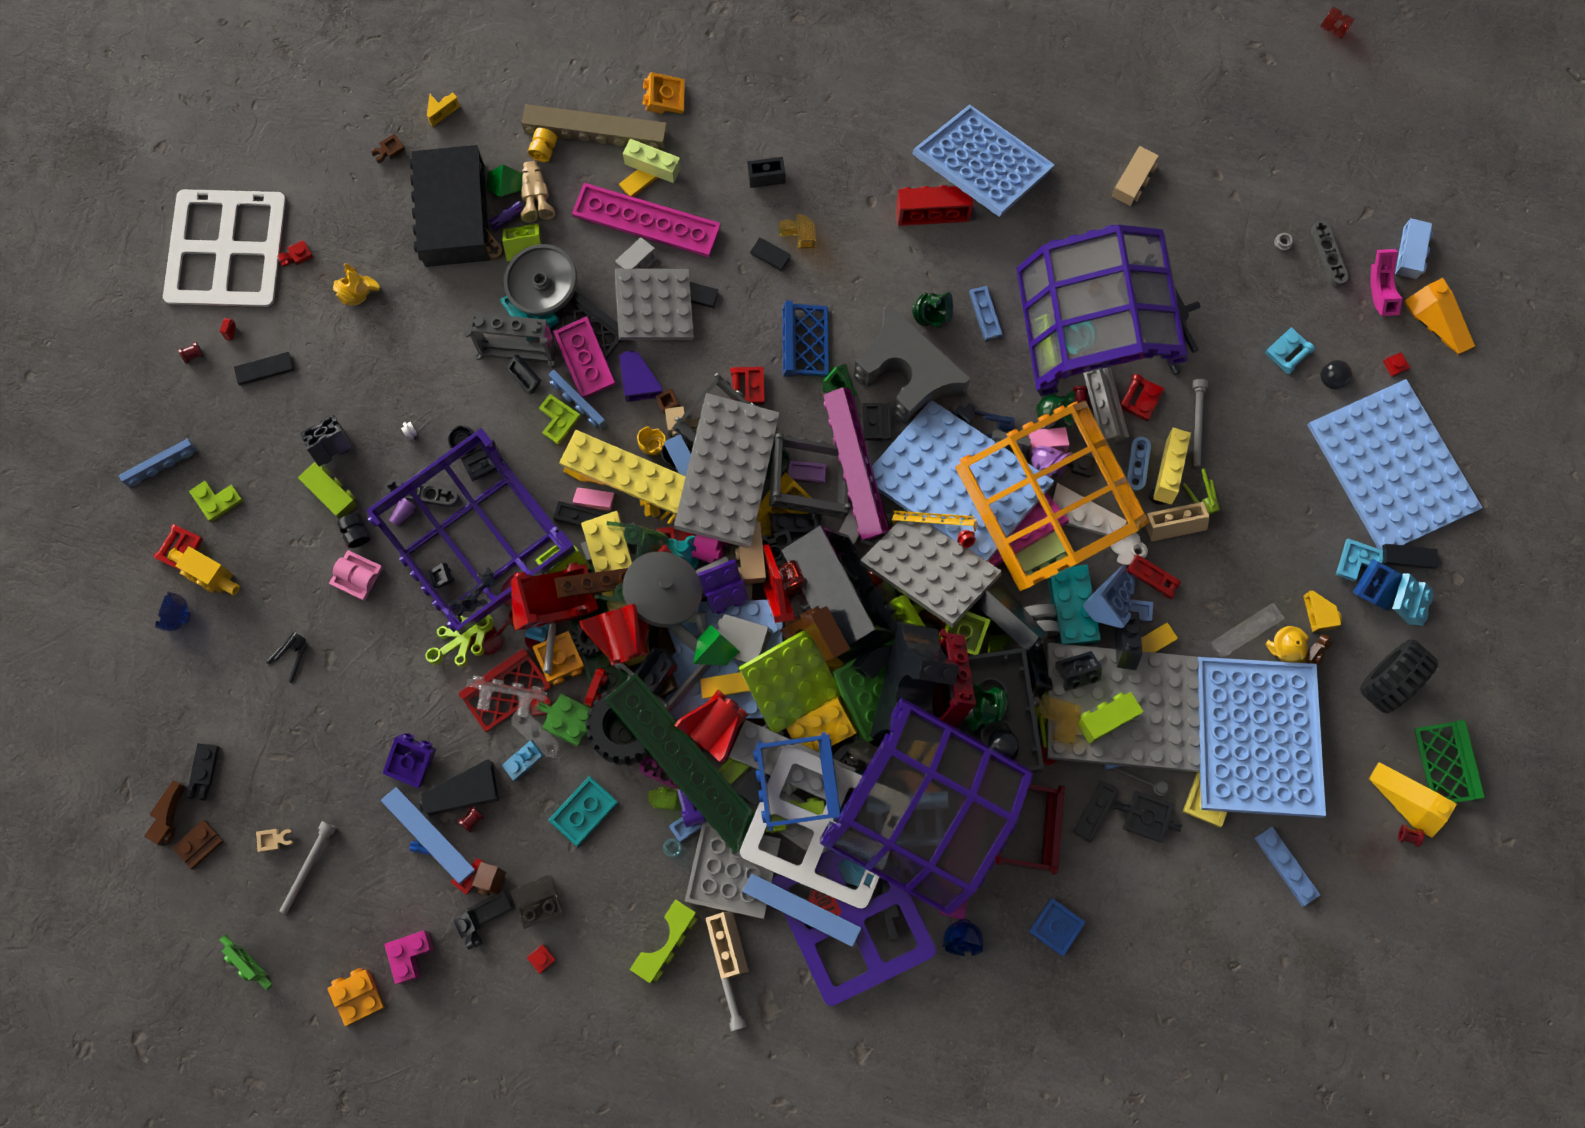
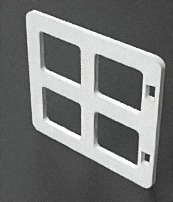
[163,189,286,307]
[740,745,910,908]

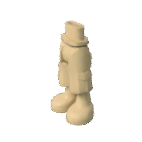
[521,161,555,223]

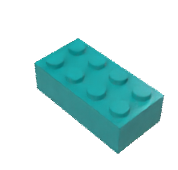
[1047,565,1101,646]

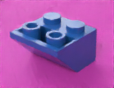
[1353,559,1402,611]

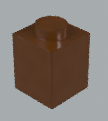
[472,862,506,896]

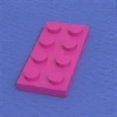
[553,317,616,399]

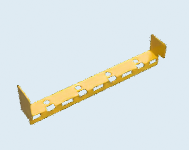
[892,511,978,533]

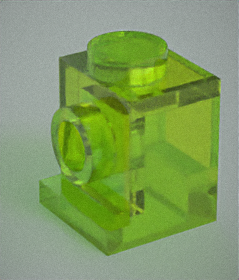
[648,787,678,811]

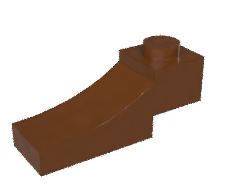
[144,780,187,846]

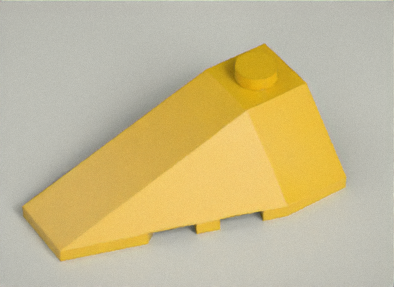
[1369,762,1457,838]

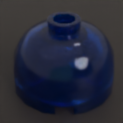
[155,591,191,632]
[943,919,984,956]

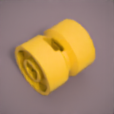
[527,128,557,162]

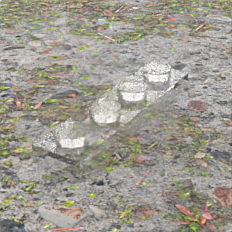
[1209,603,1285,658]

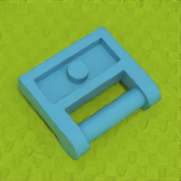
[1265,327,1316,374]

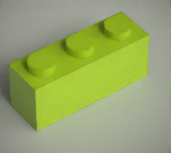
[298,462,358,519]
[1077,691,1144,744]

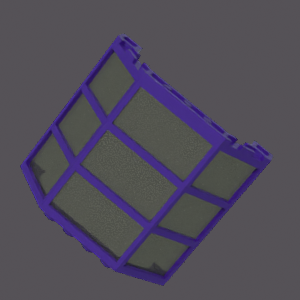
[820,697,1033,915]

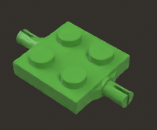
[537,694,590,747]
[219,934,273,991]

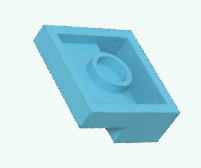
[1393,573,1434,626]

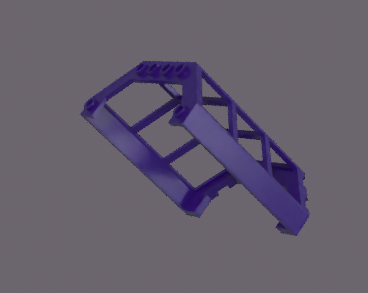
[366,428,575,635]

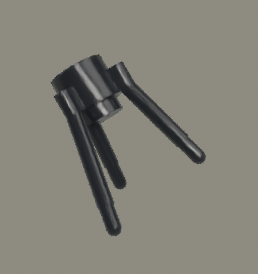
[266,632,307,683]

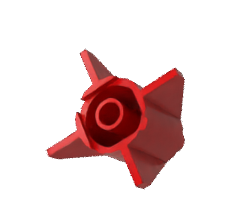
[579,603,648,665]
[675,689,749,763]

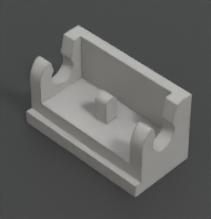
[615,238,658,269]

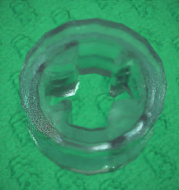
[663,839,681,857]

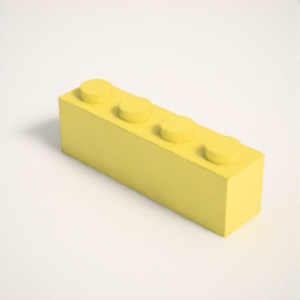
[1153,428,1191,505]

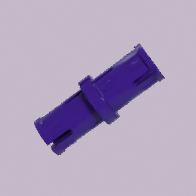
[488,201,524,231]

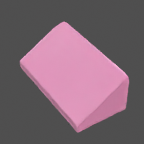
[573,487,615,511]

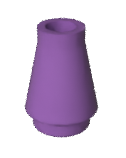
[389,498,416,526]

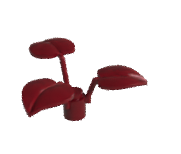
[468,572,557,655]

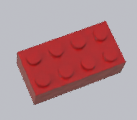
[896,185,973,226]

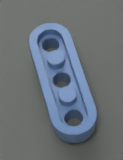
[1126,437,1151,492]

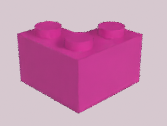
[384,930,435,984]

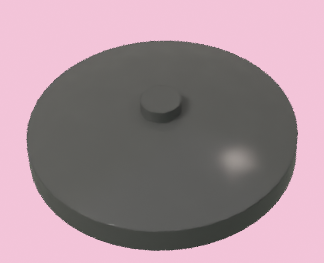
[504,244,577,316]
[622,552,702,627]

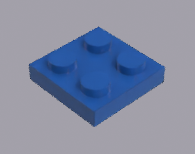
[1029,898,1086,956]

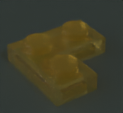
[1038,695,1082,745]

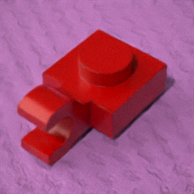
[277,240,313,267]
[451,858,486,895]

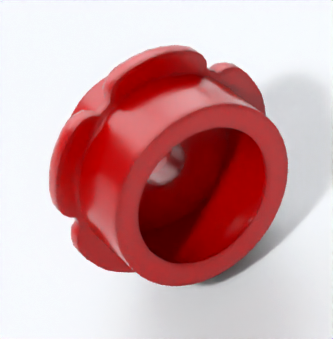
[957,530,976,548]

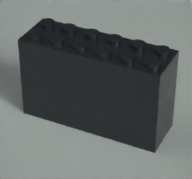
[409,145,490,267]

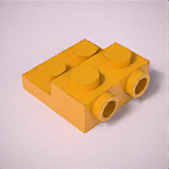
[643,72,685,114]
[533,631,585,686]
[327,968,385,1026]

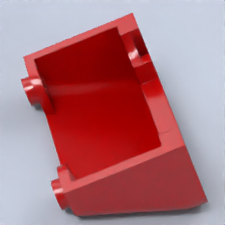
[511,562,598,631]

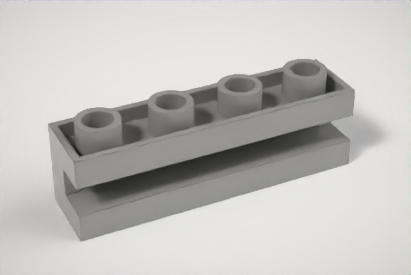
[1083,367,1129,444]

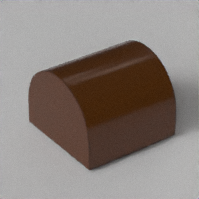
[655,388,680,414]

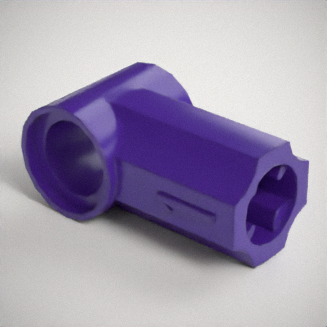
[677,789,706,828]

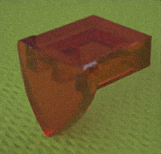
[778,560,805,592]

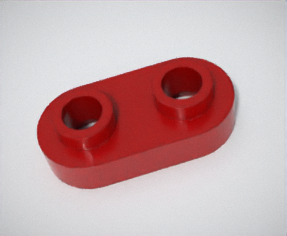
[584,667,609,707]

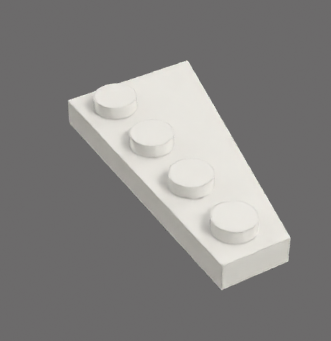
[1052,483,1127,536]

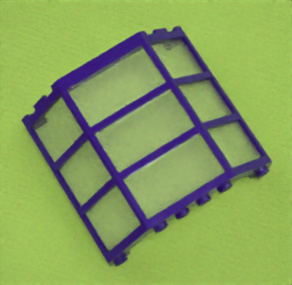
[1016,225,1189,396]

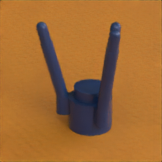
[975,410,1015,438]

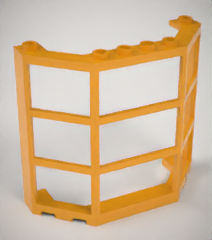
[955,401,1150,591]

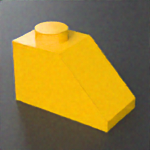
[1303,591,1342,633]

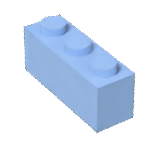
[1395,218,1433,279]

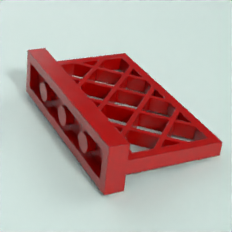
[762,544,795,623]
[458,648,551,732]

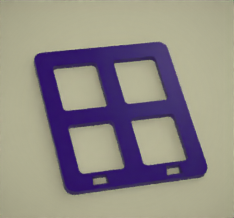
[772,829,936,1006]

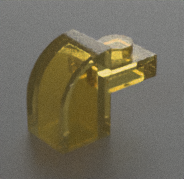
[779,214,816,249]

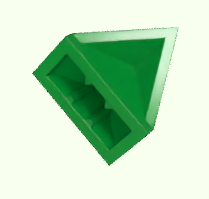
[486,164,523,197]
[823,364,857,397]
[693,625,740,666]

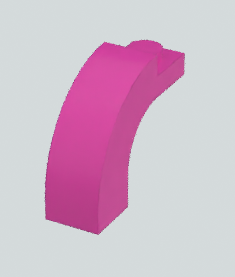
[1370,249,1403,316]

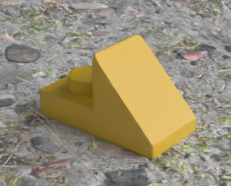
[427,92,460,127]

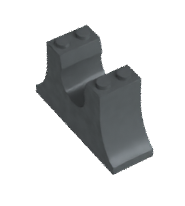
[854,304,971,424]

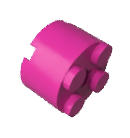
[692,535,730,563]

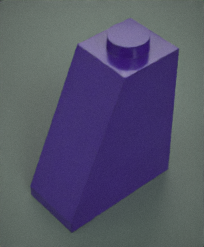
[619,351,663,402]

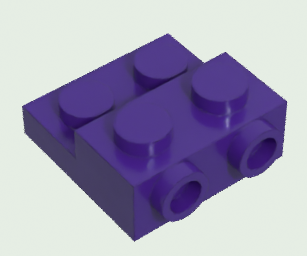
[697,559,749,614]
[382,733,436,788]

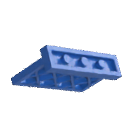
[782,301,829,377]

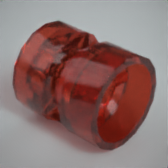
[1320,6,1355,39]

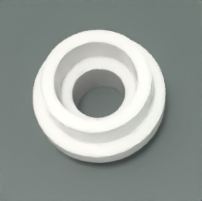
[401,422,418,440]

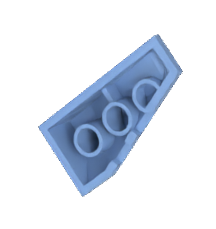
[1083,564,1135,628]

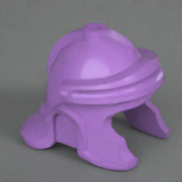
[1031,446,1073,479]

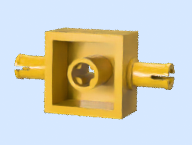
[168,546,240,596]

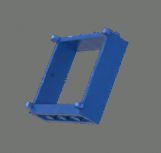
[753,732,841,831]

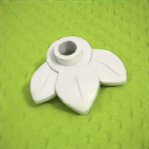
[1111,532,1148,565]

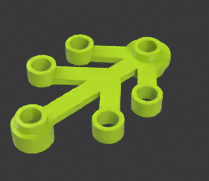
[425,615,494,668]

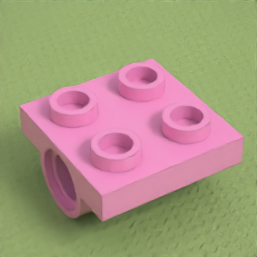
[329,550,383,601]

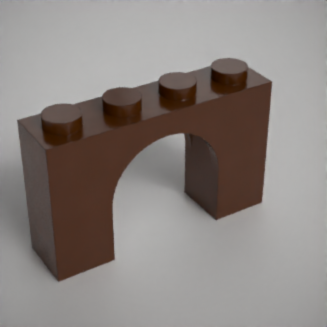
[780,606,850,661]

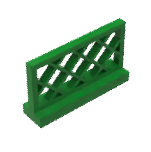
[1414,719,1485,803]

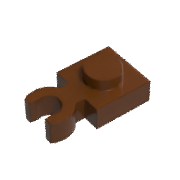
[371,134,405,164]
[1305,634,1332,665]

